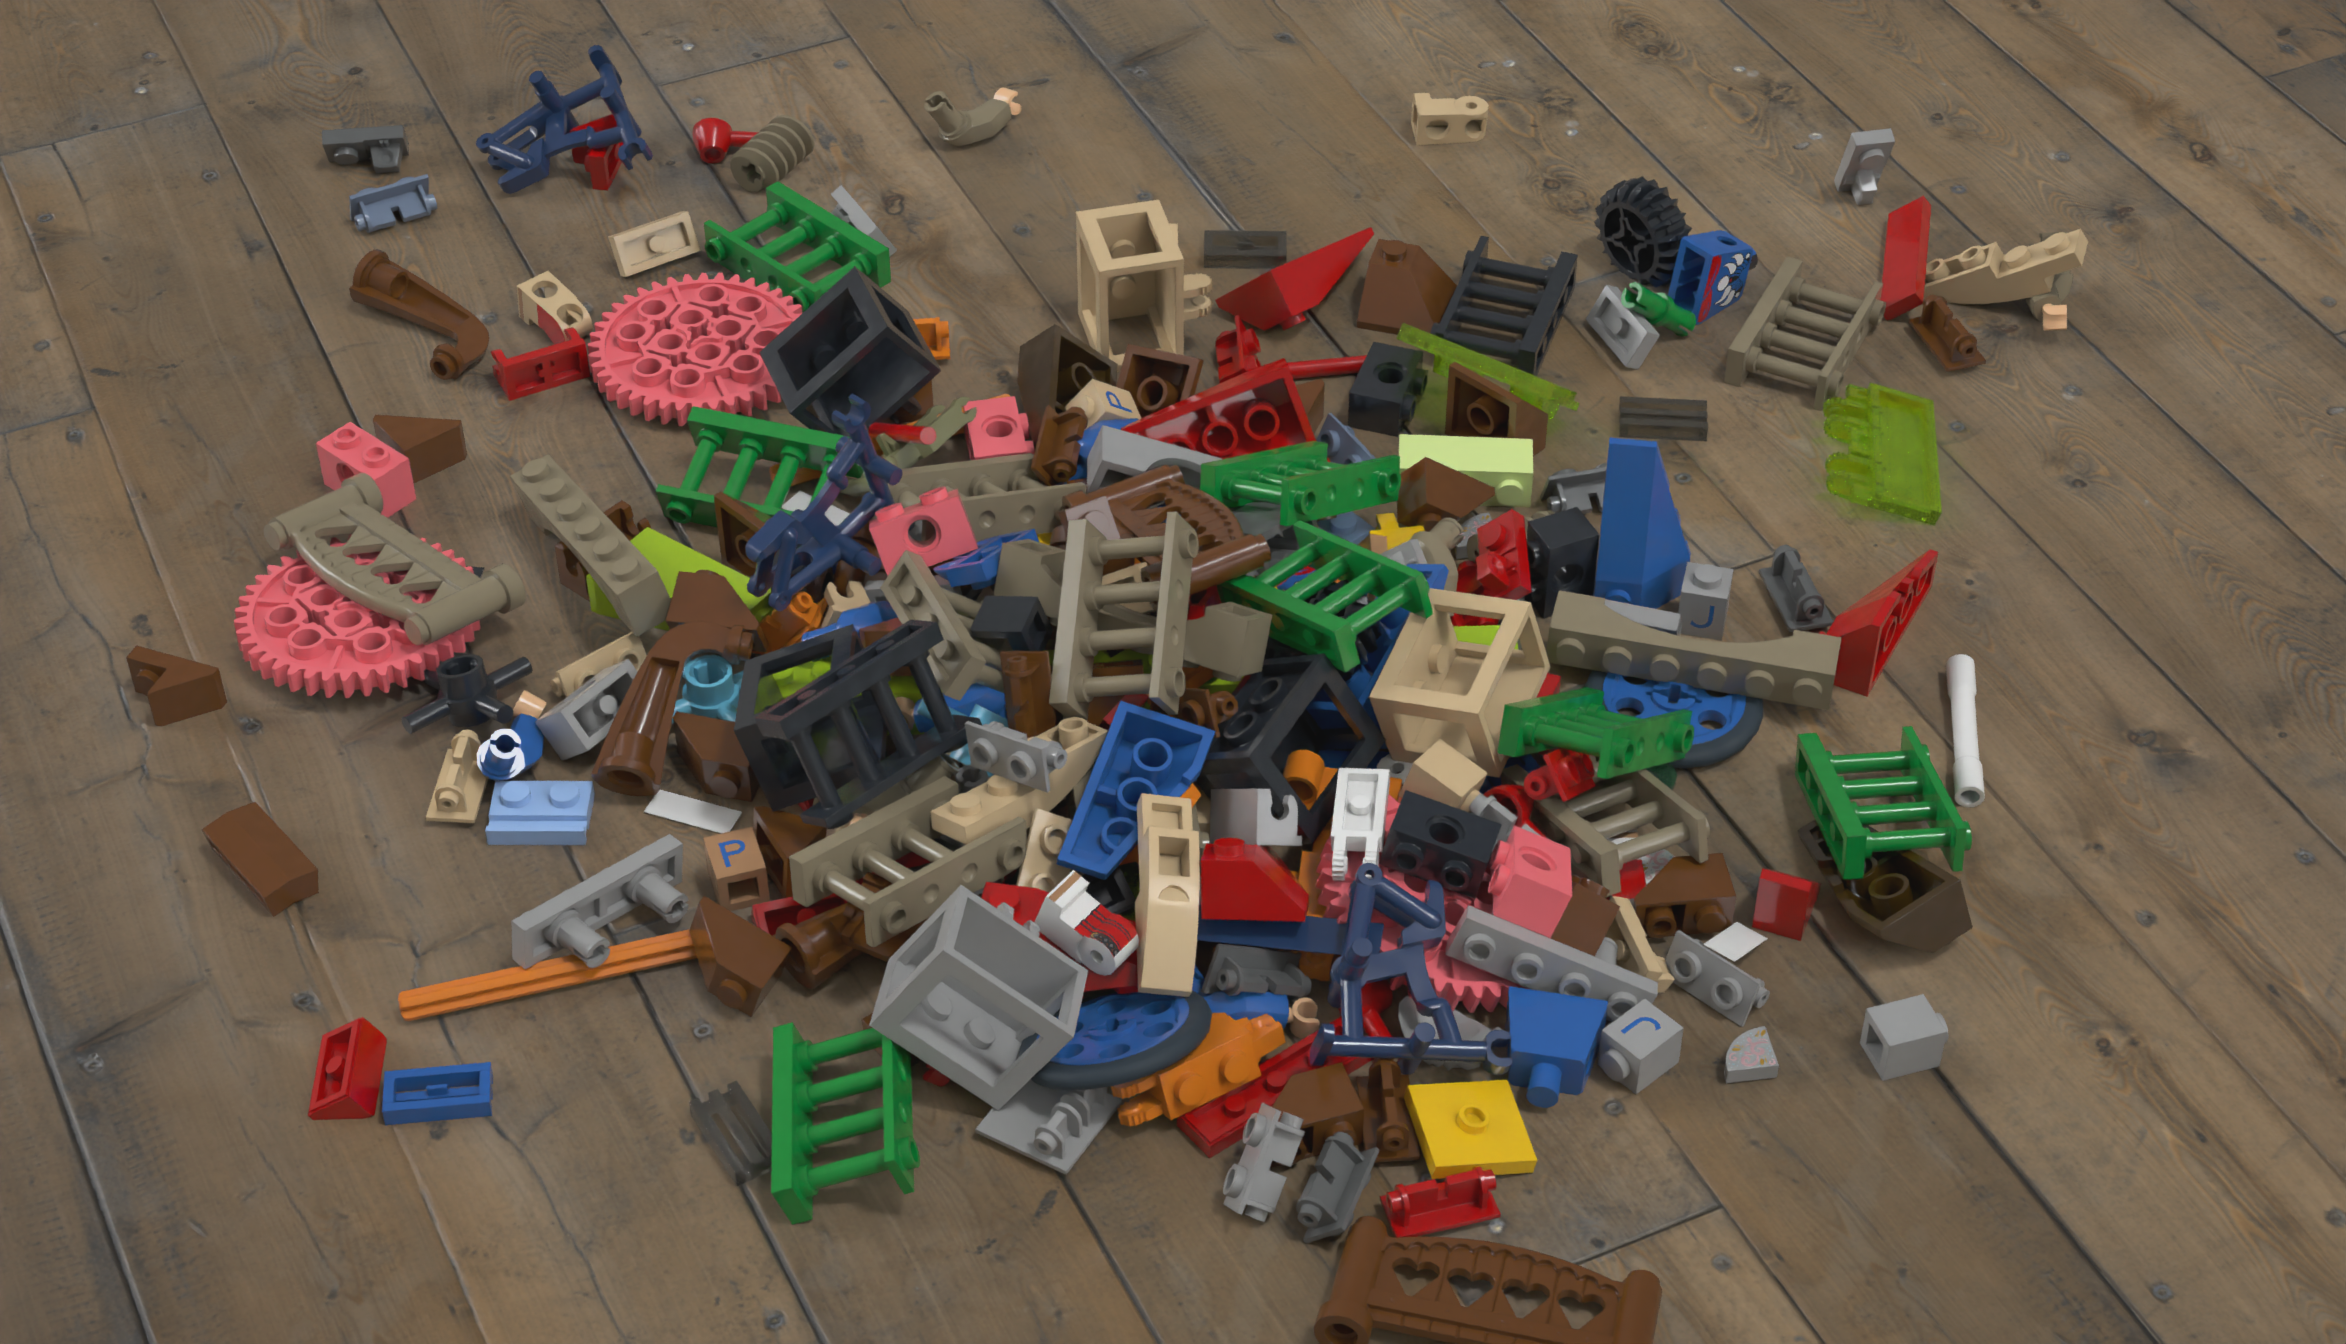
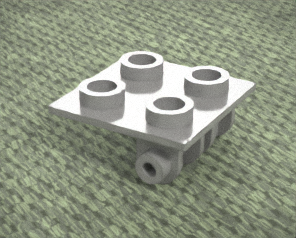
[975,1079,1122,1175]

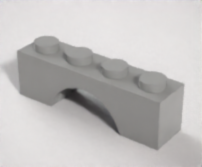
[1087,425,1244,512]

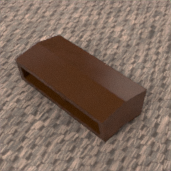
[201,802,319,917]

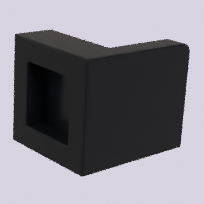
[970,596,1053,651]

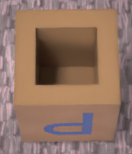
[703,827,770,911]

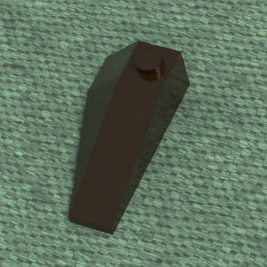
[1017,324,1118,449]
[1797,820,1973,953]

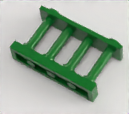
[704,181,891,313]
[656,406,863,528]
[1200,441,1401,526]
[1216,520,1433,673]
[1497,687,1694,779]
[1795,726,1972,880]
[771,1022,920,1225]

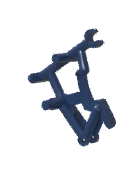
[476,45,653,194]
[745,393,915,611]
[1310,863,1513,1075]

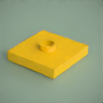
[1404,1080,1538,1179]

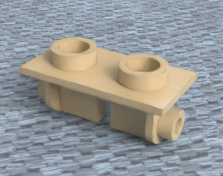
[550,632,647,697]
[426,729,488,823]
[1016,808,1073,892]

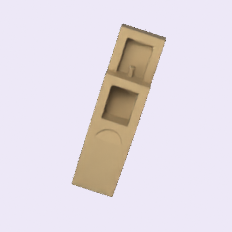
[1924,229,2088,304]
[930,717,1108,845]
[1135,793,1200,997]

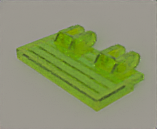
[1396,323,1580,419]
[1823,382,1942,526]

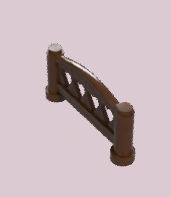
[1062,465,1271,612]
[1314,1216,1662,1344]

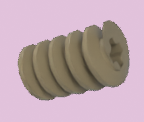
[730,115,815,193]

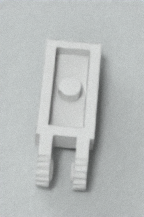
[1331,768,1390,881]

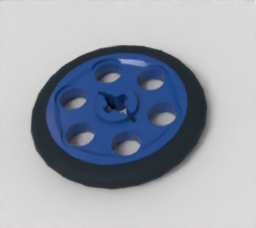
[1584,670,1764,769]
[1018,990,1212,1090]

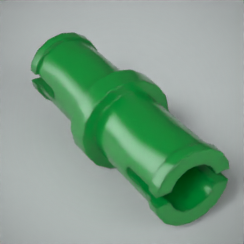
[1621,282,1696,337]

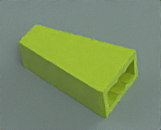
[586,527,773,631]

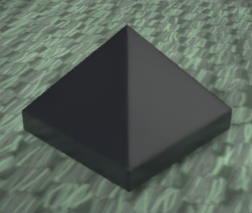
[1081,865,1136,915]

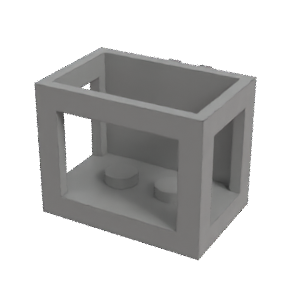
[869,885,1088,1110]

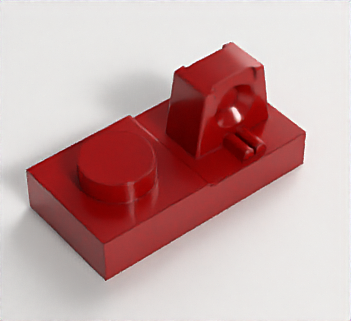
[1475,509,1532,600]

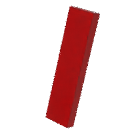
[1880,195,1931,321]
[1177,1016,1374,1159]

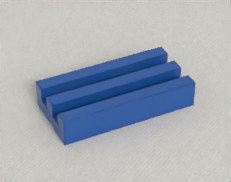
[382,1062,493,1125]

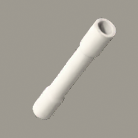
[1946,654,1985,807]

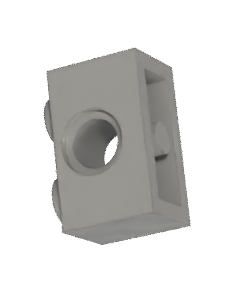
[535,659,637,761]

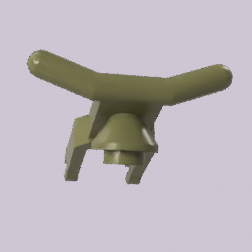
[839,397,977,497]

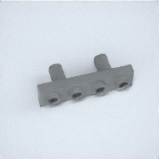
[511,834,689,970]
[1445,905,1658,1022]

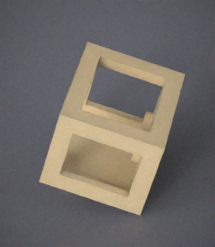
[1076,199,1212,372]
[1369,588,1551,777]

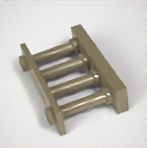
[1724,256,1886,411]
[874,453,1087,542]
[1049,512,1199,720]
[880,550,1052,701]
[1501,756,1710,897]
[789,776,1027,948]

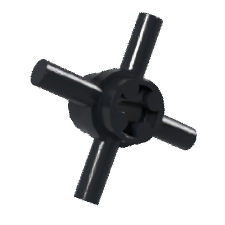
[401,654,533,734]

